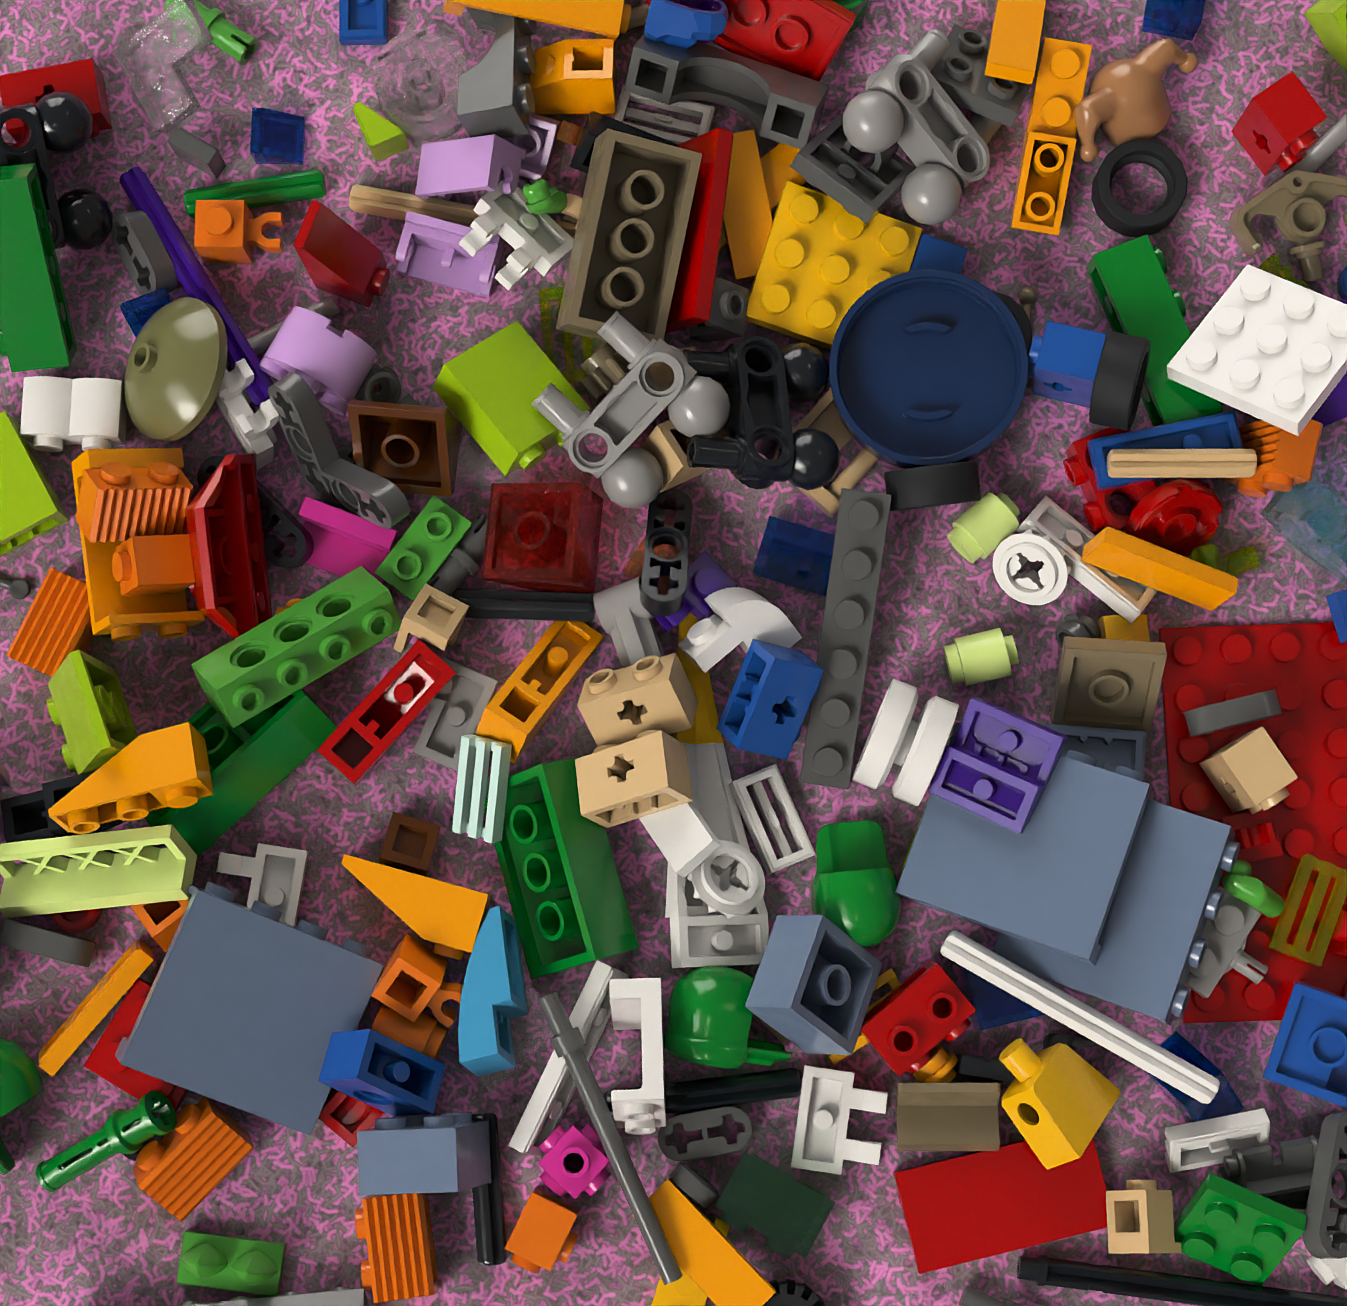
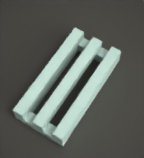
[452,734,512,843]

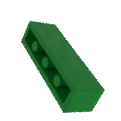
[0,163,77,372]
[1086,234,1224,427]

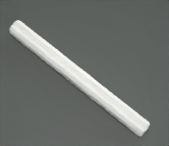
[940,931,1220,1104]

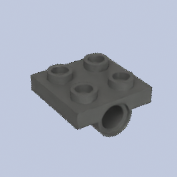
[930,24,1039,128]
[790,113,916,224]

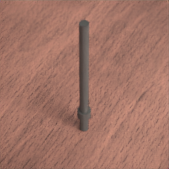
[538,991,683,1285]

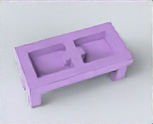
[415,134,526,201]
[395,211,504,298]

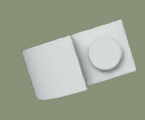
[678,587,802,673]

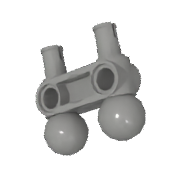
[843,29,1003,225]
[531,311,730,509]

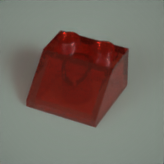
[481,482,604,593]

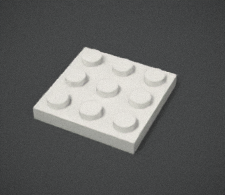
[1167,264,1347,436]

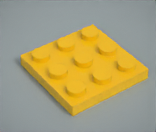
[746,181,922,350]

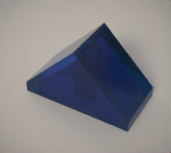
[958,964,1046,1031]
[1144,1031,1244,1123]

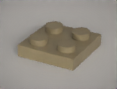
[1051,636,1167,733]

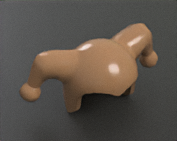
[1074,38,1199,162]

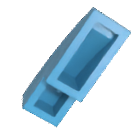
[458,906,529,1077]

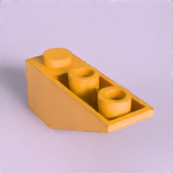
[530,39,617,114]
[48,722,214,834]

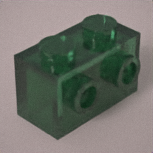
[715,1148,835,1259]

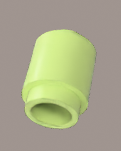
[947,491,1020,563]
[943,628,1019,686]

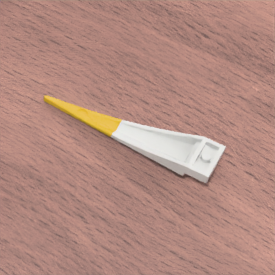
[665,612,769,968]

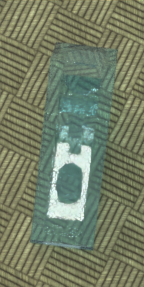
[1260,481,1347,589]

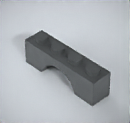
[457,7,537,139]
[624,33,830,149]

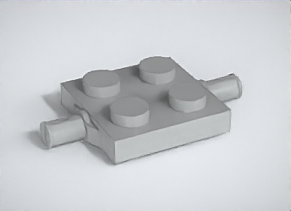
[1185,885,1268,998]

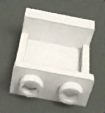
[609,978,666,1135]

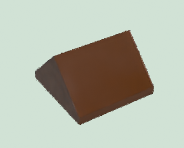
[348,400,462,497]

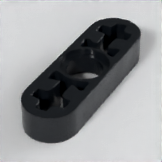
[197,456,314,568]
[640,488,693,616]

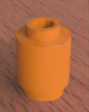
[371,1006,449,1060]

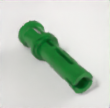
[36,1090,177,1192]

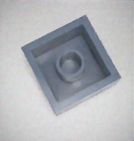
[745,915,882,1055]
[357,1112,491,1195]

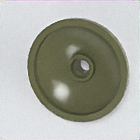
[124,297,227,442]

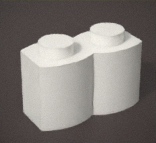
[20,376,127,452]

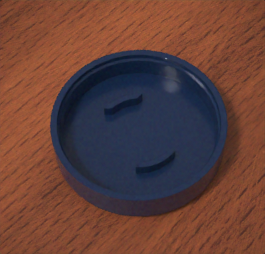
[829,269,1028,469]

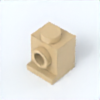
[1106,1180,1182,1254]

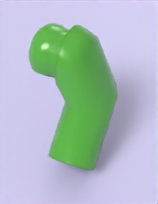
[523,179,568,214]
[1221,860,1285,918]

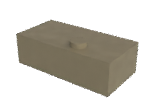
[556,129,702,342]

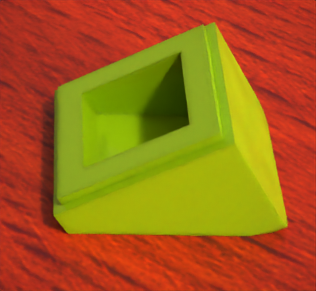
[352,102,409,162]

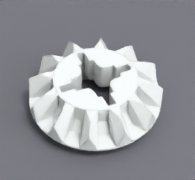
[993,529,1071,605]
[687,840,765,919]

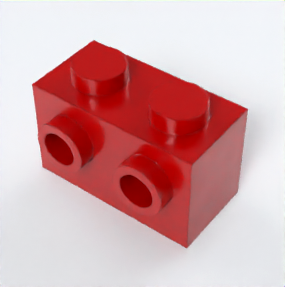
[860,959,976,1076]

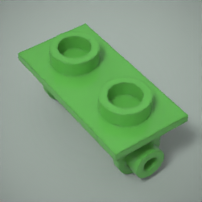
[374,495,473,602]

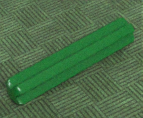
[184,169,326,218]

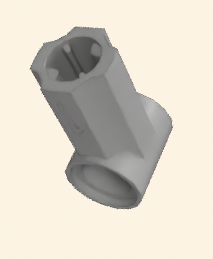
[593,576,665,668]

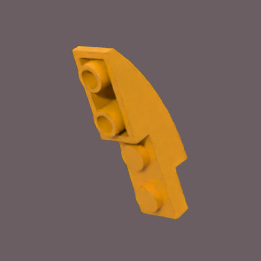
[1010,37,1092,236]

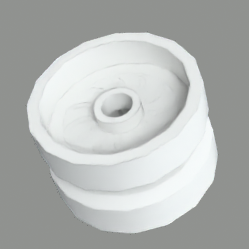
[852,678,959,806]

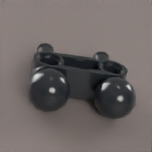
[0,91,113,250]
[682,336,841,490]

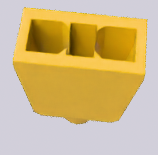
[999,1038,1121,1170]

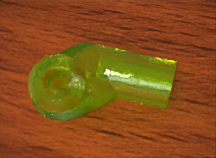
[1192,543,1260,576]

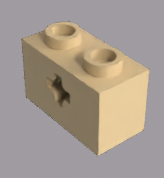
[577,653,698,747]
[1199,726,1298,814]
[575,730,693,828]

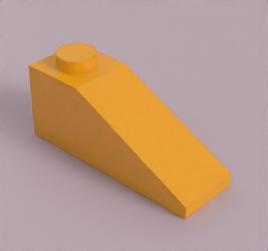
[475,621,604,764]
[341,854,492,960]

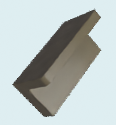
[895,1083,1001,1151]

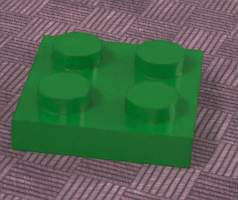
[1174,1173,1307,1287]

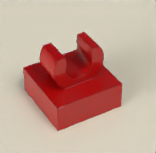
[1217,808,1283,863]

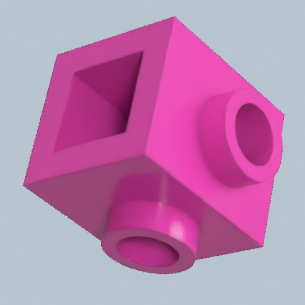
[538,1122,612,1199]

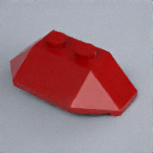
[183,454,272,640]

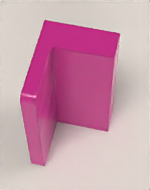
[292,496,401,585]

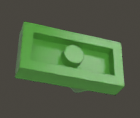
[176,1230,287,1296]

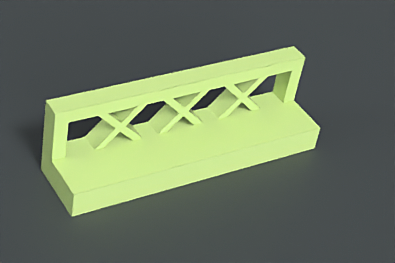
[0,824,197,918]

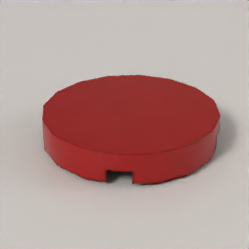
[1126,478,1222,558]

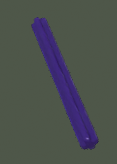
[119,167,274,408]

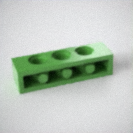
[191,566,401,728]

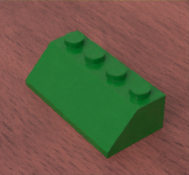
[145,688,338,857]
[484,756,638,980]

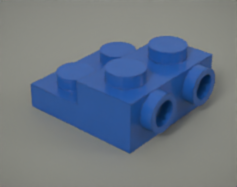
[1263,980,1347,1108]

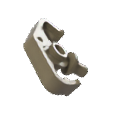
[1229,170,1347,282]

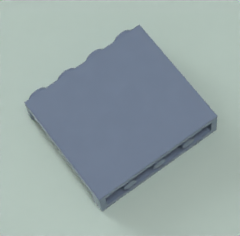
[896,722,1155,966]
[993,800,1240,1026]
[115,881,384,1136]

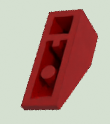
[293,199,390,307]
[317,639,456,786]

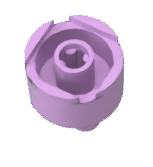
[258,306,377,416]

